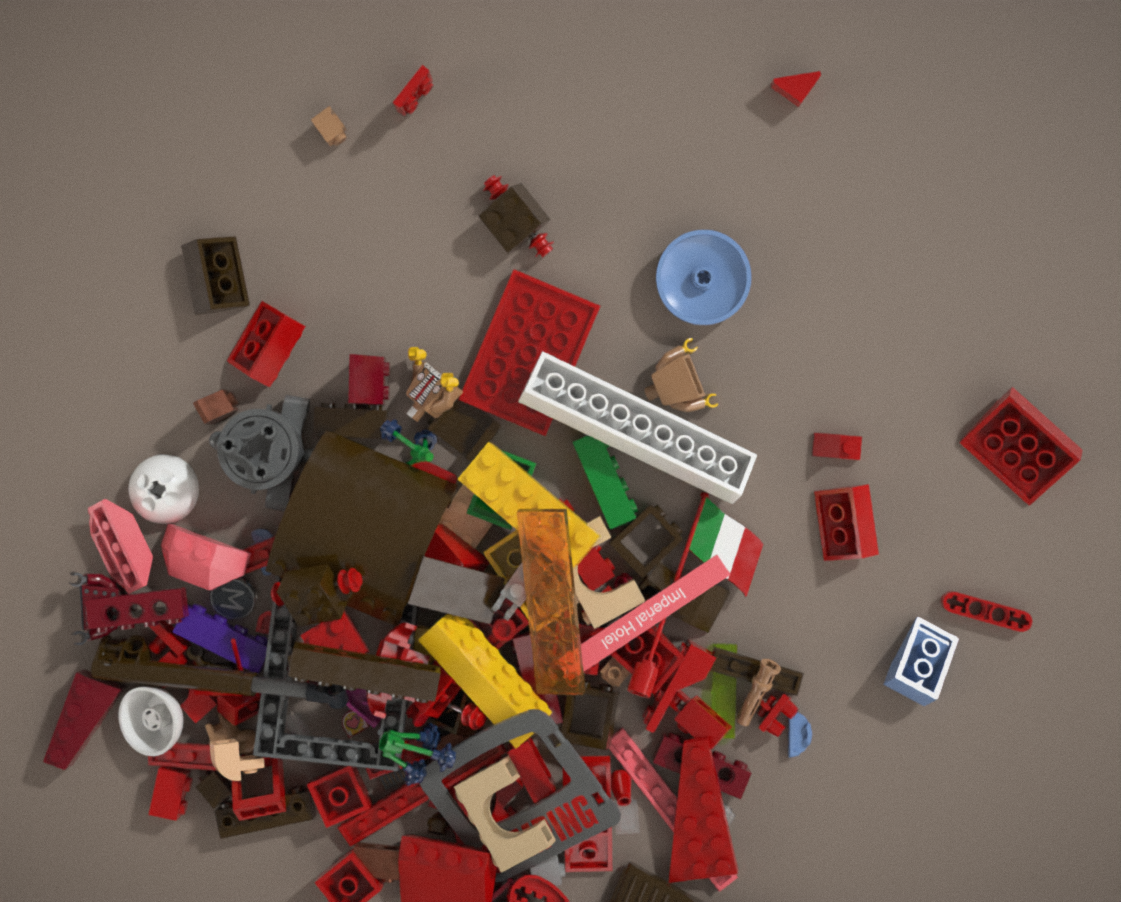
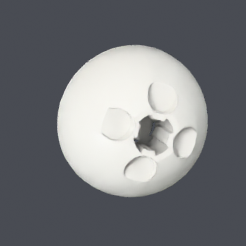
[128,454,199,524]
[119,686,183,756]

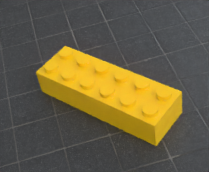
[458,442,602,574]
[418,613,552,748]

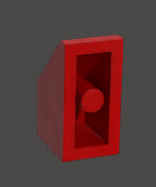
[217,692,261,726]

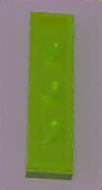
[711,643,737,739]

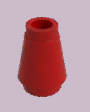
[611,770,632,806]

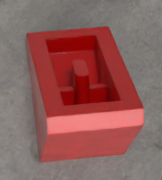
[771,71,821,107]

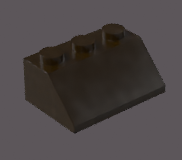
[181,236,250,315]

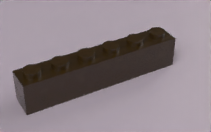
[288,641,441,703]

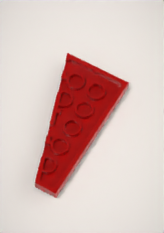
[668,737,738,883]

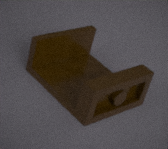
[428,396,502,462]

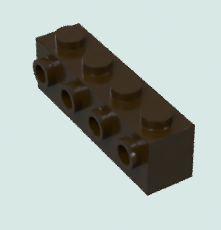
[214,785,316,839]

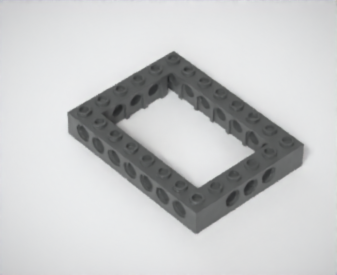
[253,576,419,771]

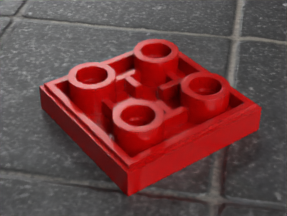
[392,65,433,117]

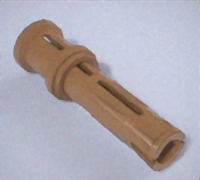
[735,659,781,726]

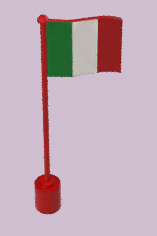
[627,492,763,698]

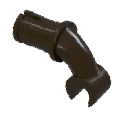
[187,646,233,670]

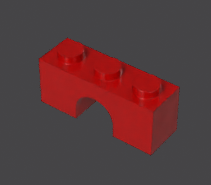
[158,650,217,723]

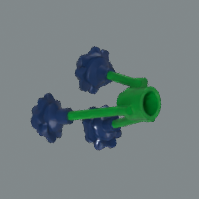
[379,723,456,786]

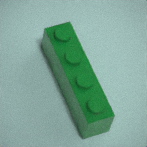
[573,435,638,529]

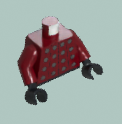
[69,571,137,645]

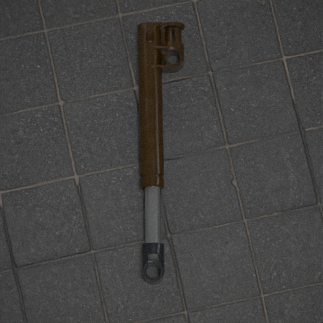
[91,635,349,709]

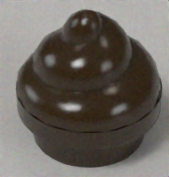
[426,811,450,835]

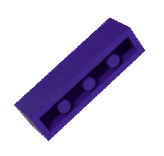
[173,603,268,673]

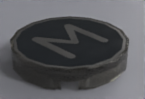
[209,577,258,620]

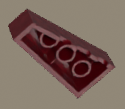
[510,628,563,724]
[43,669,127,770]

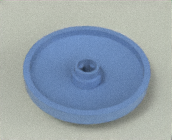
[656,230,751,325]

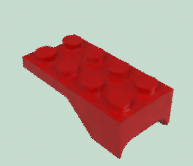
[642,639,716,733]

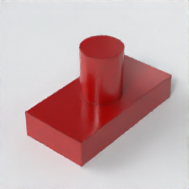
[148,612,192,656]

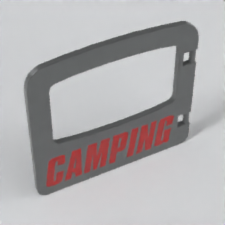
[420,709,621,882]

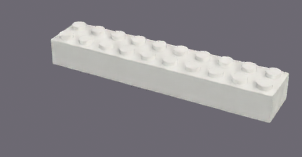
[518,351,757,504]

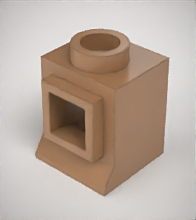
[311,106,347,147]
[598,655,630,687]

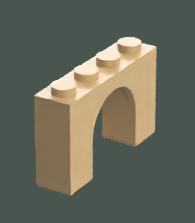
[553,516,645,629]
[454,755,556,873]

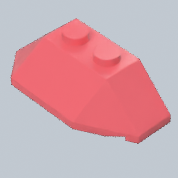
[88,499,153,594]
[161,523,251,591]

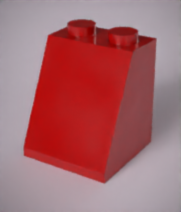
[425,524,490,571]

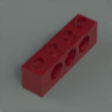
[85,587,189,633]
[652,732,752,799]

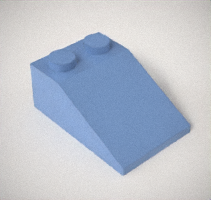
[883,617,958,706]

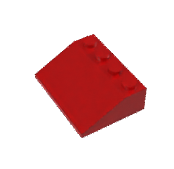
[960,387,1083,506]
[398,834,497,902]

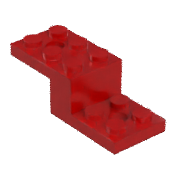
[562,756,613,872]

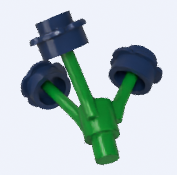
[380,419,437,466]

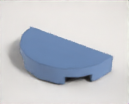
[788,712,812,758]

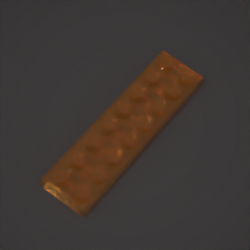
[517,509,586,695]

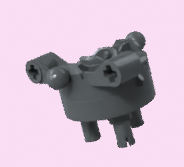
[209,395,314,512]

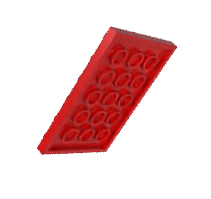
[458,269,601,437]

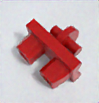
[757,694,799,737]

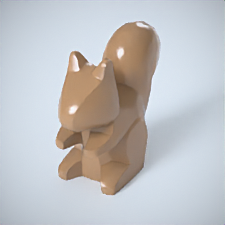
[205,714,256,756]

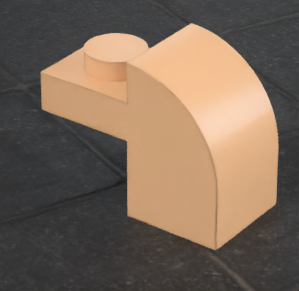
[210,739,264,781]

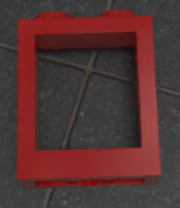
[507,736,556,803]
[232,755,286,821]

